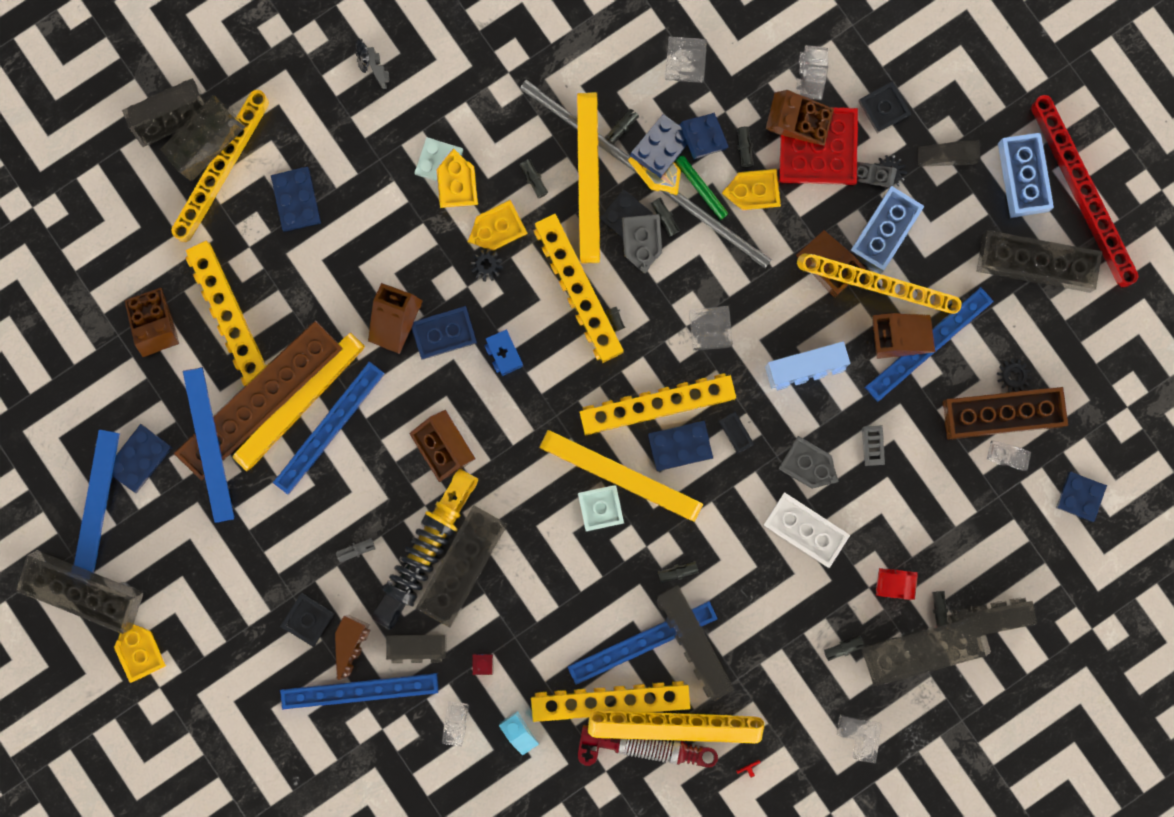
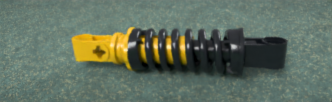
[372,469,478,630]

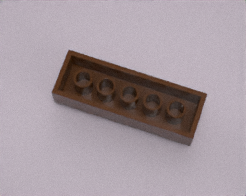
[943,387,1068,440]

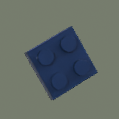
[680,112,728,159]
[1056,472,1107,522]

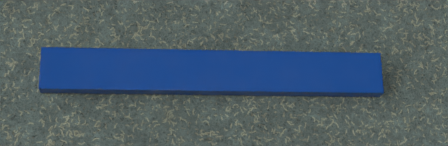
[865,287,994,402]
[273,362,385,495]
[182,367,235,523]
[71,430,120,587]
[568,601,717,685]
[280,673,439,710]

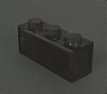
[386,634,447,663]

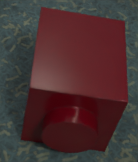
[473,654,494,675]

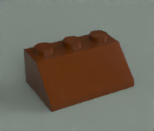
[409,410,476,482]

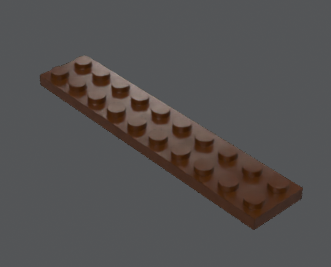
[174,320,343,481]

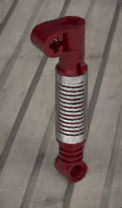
[578,725,718,767]

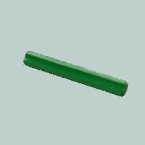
[675,155,728,220]

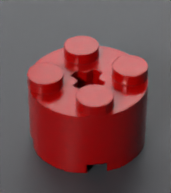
[876,568,918,600]

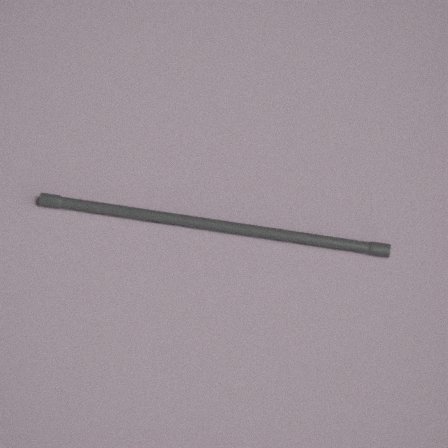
[520,80,772,268]

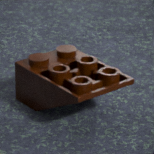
[766,90,834,146]
[796,230,866,298]
[368,283,423,354]
[125,288,179,357]
[872,313,935,359]
[335,615,371,680]

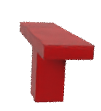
[736,760,760,778]

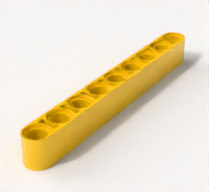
[171,90,269,242]
[577,93,600,264]
[797,253,962,314]
[232,333,365,471]
[539,430,703,522]
[588,711,765,743]

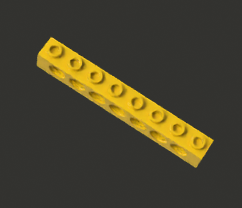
[533,214,623,363]
[185,240,266,386]
[580,373,736,436]
[531,681,690,722]

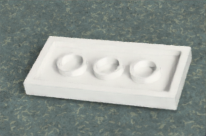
[763,493,850,568]

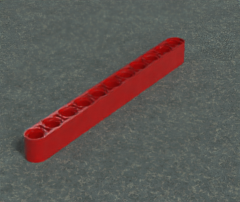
[1031,95,1138,287]

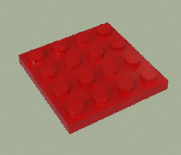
[779,107,858,185]

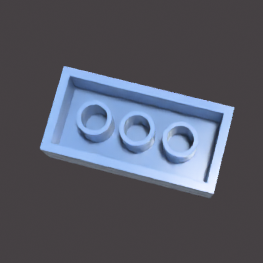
[998,133,1054,218]
[850,186,924,274]
[765,341,850,391]

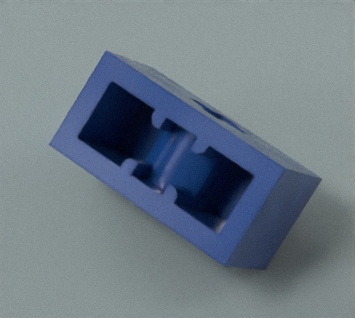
[484,329,523,376]

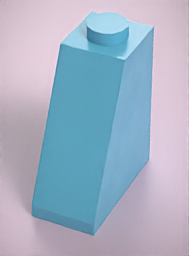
[499,711,539,755]

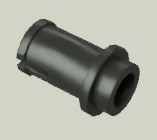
[606,306,626,332]

